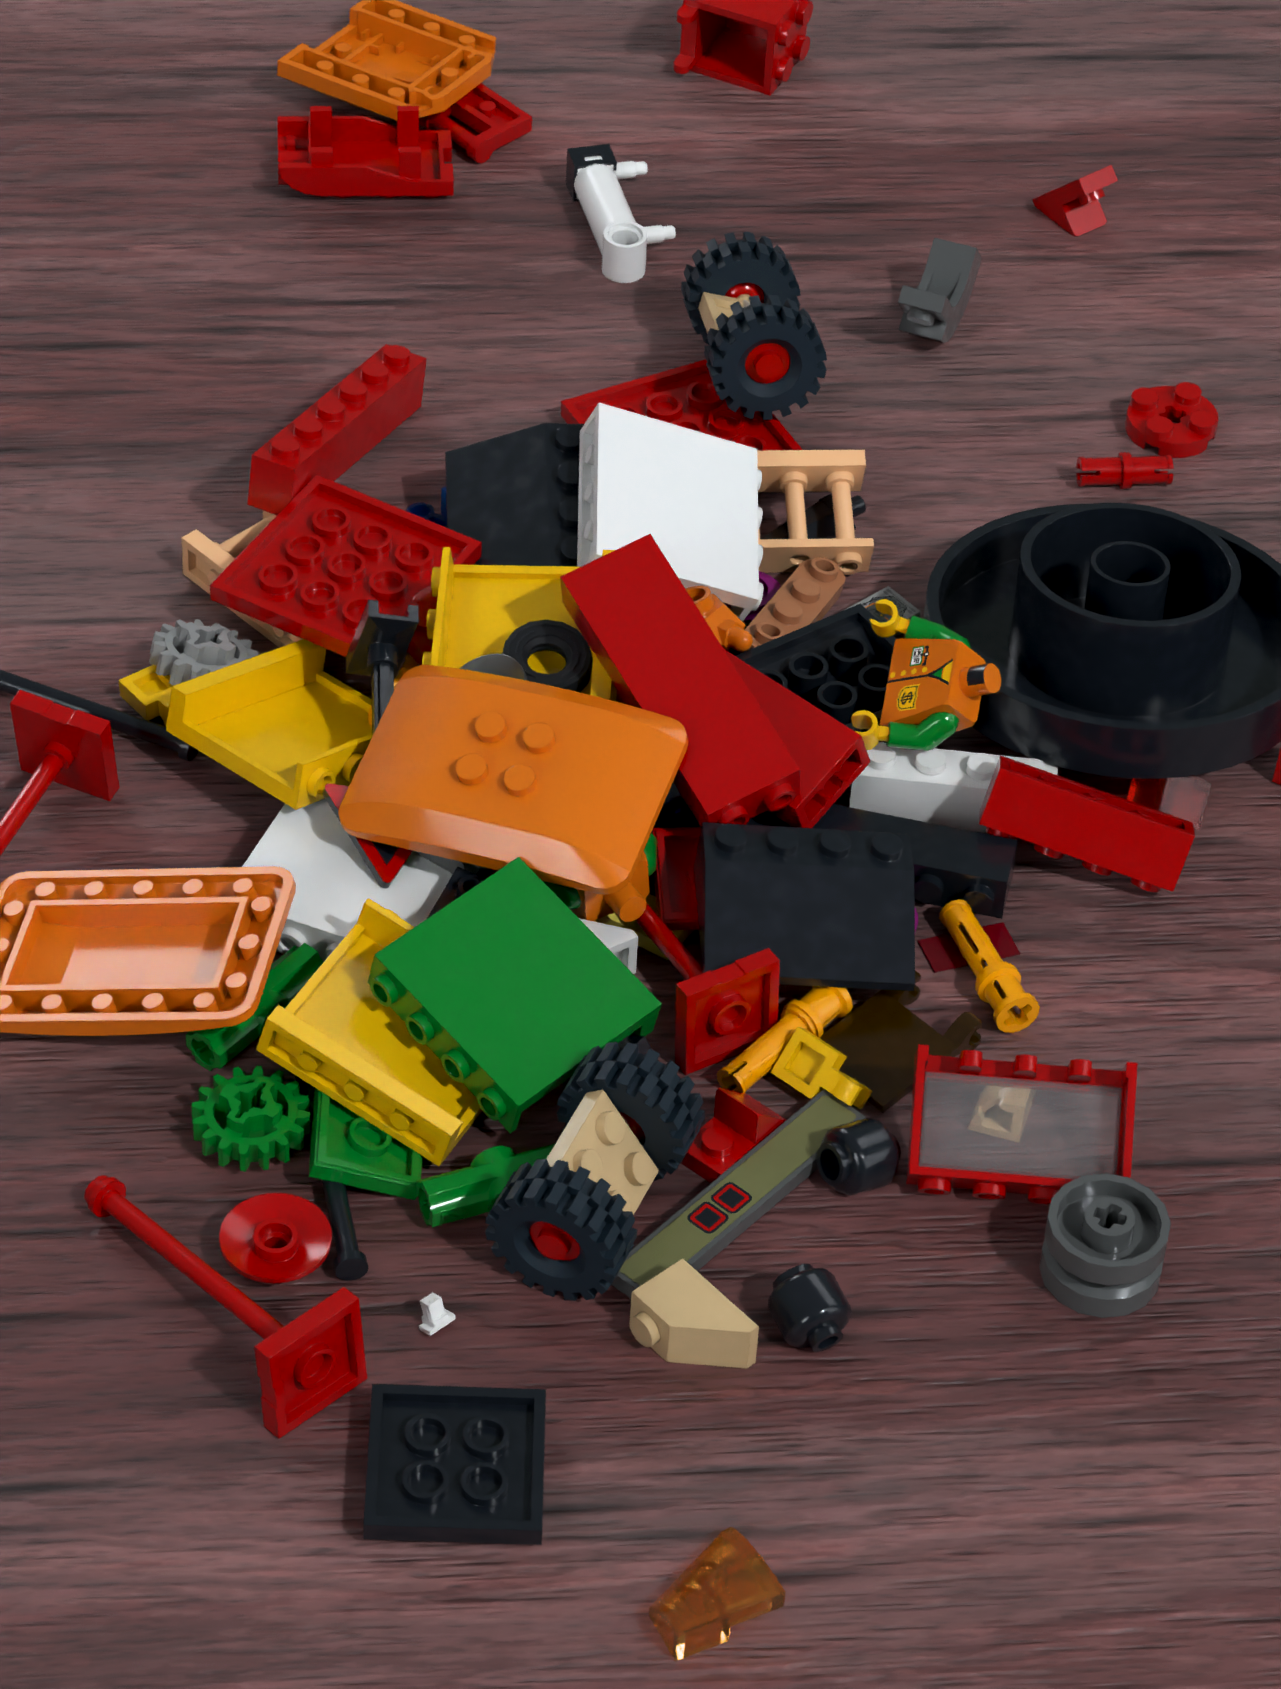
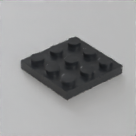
[363,1384,546,1545]

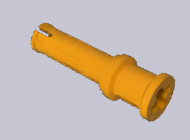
[939,899,1040,1033]
[717,986,853,1093]

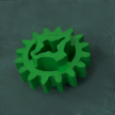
[191,1066,311,1172]

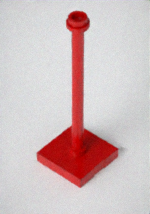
[0,690,120,856]
[634,904,780,1075]
[84,1175,367,1439]

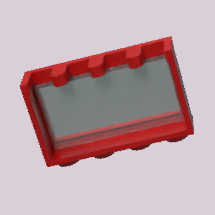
[906,1044,1138,1204]

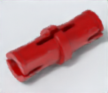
[1076,452,1174,489]

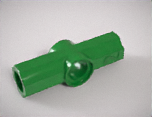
[186,943,323,1071]
[416,1143,556,1227]

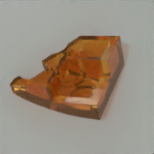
[649,1526,786,1661]

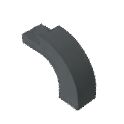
[898,237,982,343]

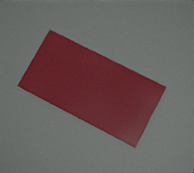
[918,922,1020,973]

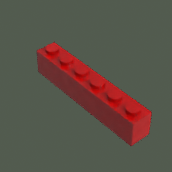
[247,344,427,515]

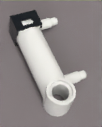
[566,144,676,283]

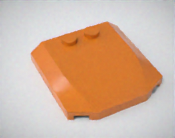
[277,0,496,121]

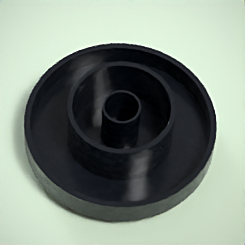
[923,503,1281,779]

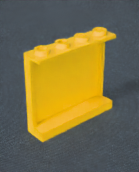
[422,547,617,701]
[166,639,372,810]
[256,898,482,1167]

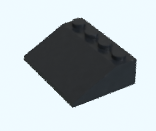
[445,423,584,567]
[736,603,896,743]
[694,822,915,991]

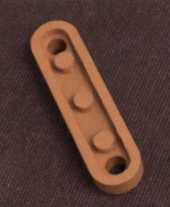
[740,557,846,653]

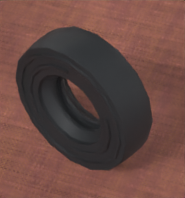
[502,620,593,693]

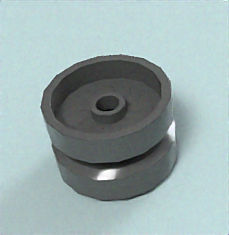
[1039,1173,1171,1318]

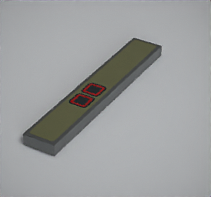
[611,1089,866,1298]

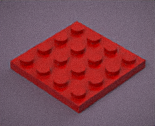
[561,359,803,450]
[210,474,482,657]

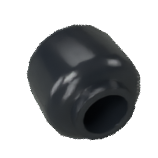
[817,1118,901,1196]
[768,1264,851,1352]

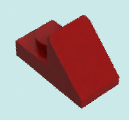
[1032,165,1118,236]
[681,1087,786,1183]

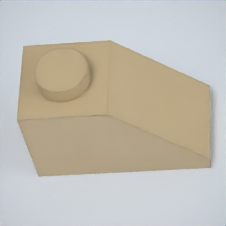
[629,1258,759,1368]

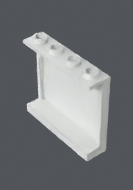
[577,402,764,622]
[242,799,453,962]

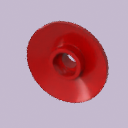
[219,1193,332,1283]

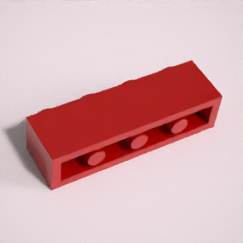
[979,755,1195,893]

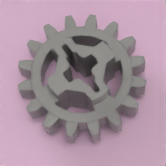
[149,619,259,685]

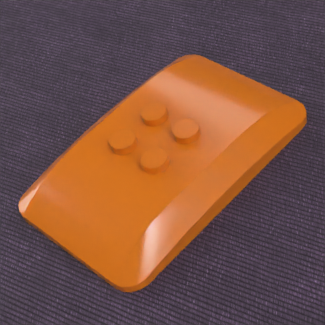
[338,665,688,894]
[0,866,296,1036]

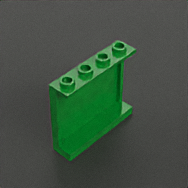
[368,857,662,1133]

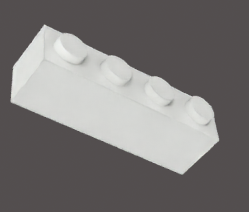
[849,742,1058,833]

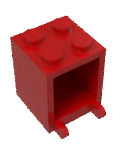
[673,0,813,96]

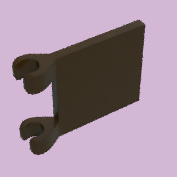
[820,970,982,1113]

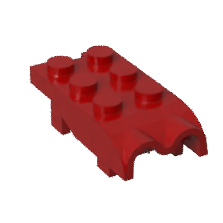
[277,106,454,198]

